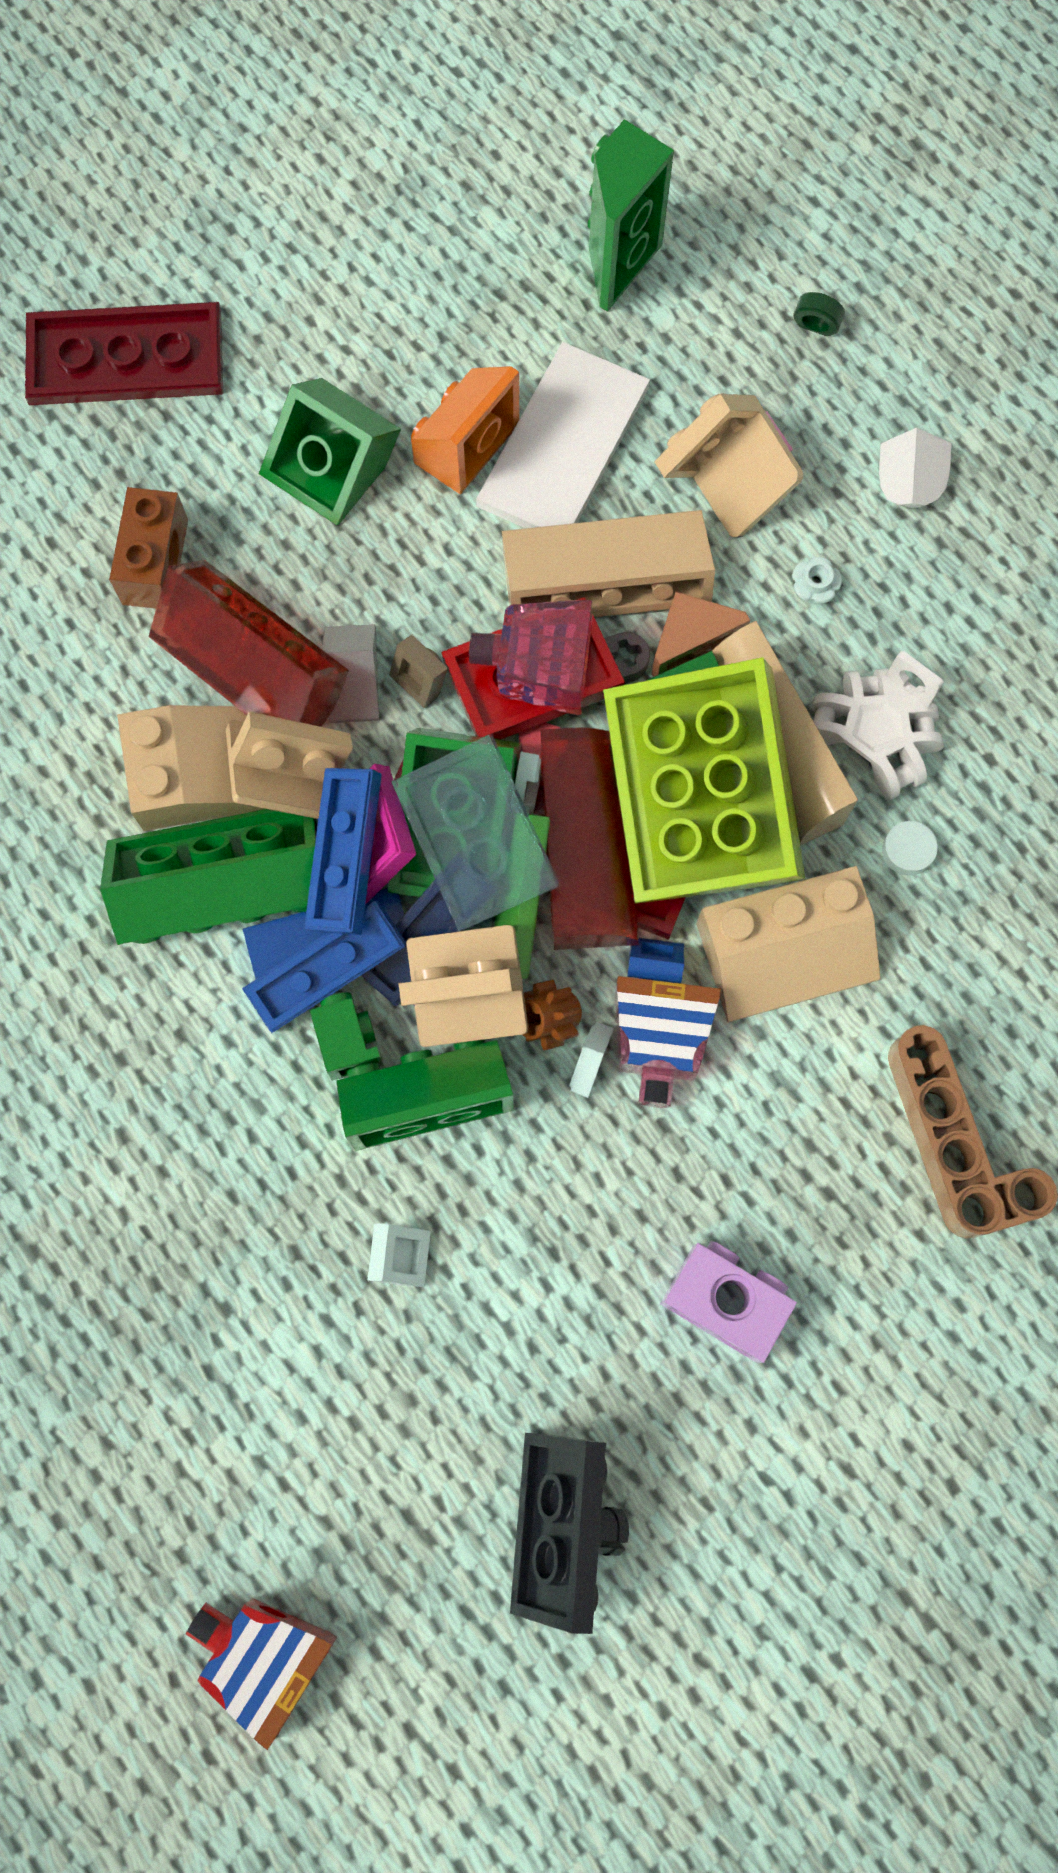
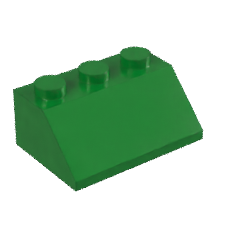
[587,119,674,312]
[336,1039,514,1151]

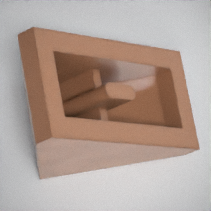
[651,592,750,677]

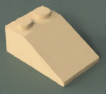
[117,705,284,831]

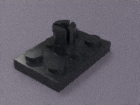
[510,1432,629,1634]

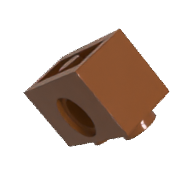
[109,487,188,610]

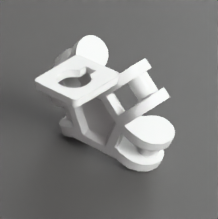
[811,651,944,801]

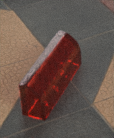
[148,560,349,727]
[540,727,639,950]

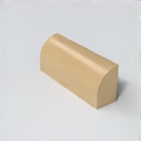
[502,510,715,624]
[712,621,858,846]

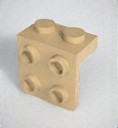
[654,393,803,537]

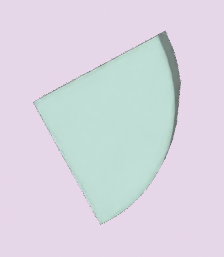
[512,752,542,814]
[569,1022,614,1098]

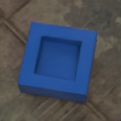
[627,937,684,984]

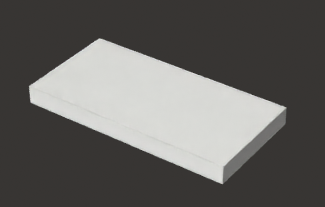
[476,342,650,528]

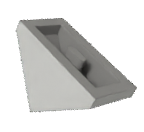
[321,624,380,723]

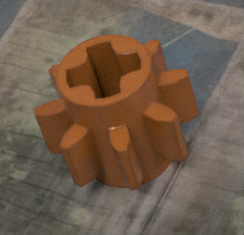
[523,979,582,1050]

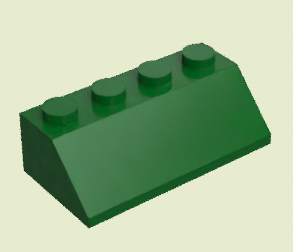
[100,809,317,945]

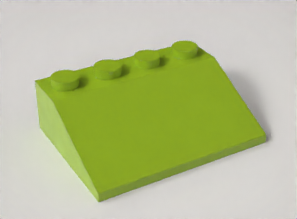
[603,657,806,903]

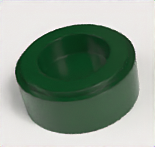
[793,292,845,336]

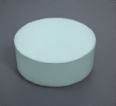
[882,821,938,875]

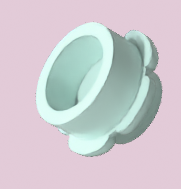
[792,557,842,604]

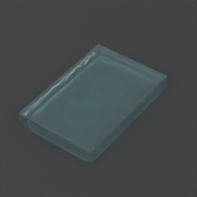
[392,735,560,932]

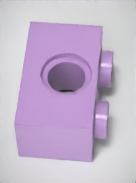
[660,1241,797,1363]

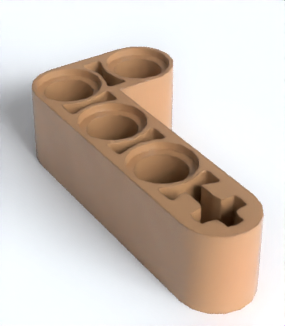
[888,1025,1058,1239]

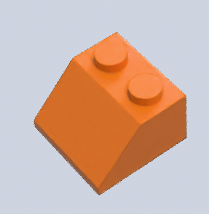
[411,366,519,495]

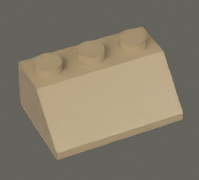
[696,866,880,1023]

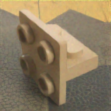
[226,711,353,819]
[398,925,528,1047]

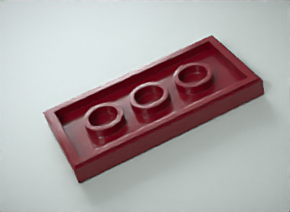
[25,302,223,406]

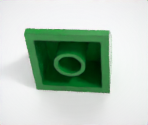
[259,378,401,525]

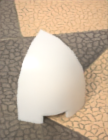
[879,428,952,507]

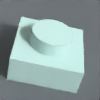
[368,1224,431,1287]

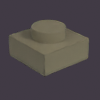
[389,635,448,708]

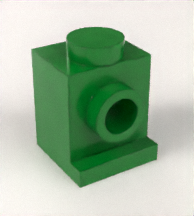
[309,992,384,1081]

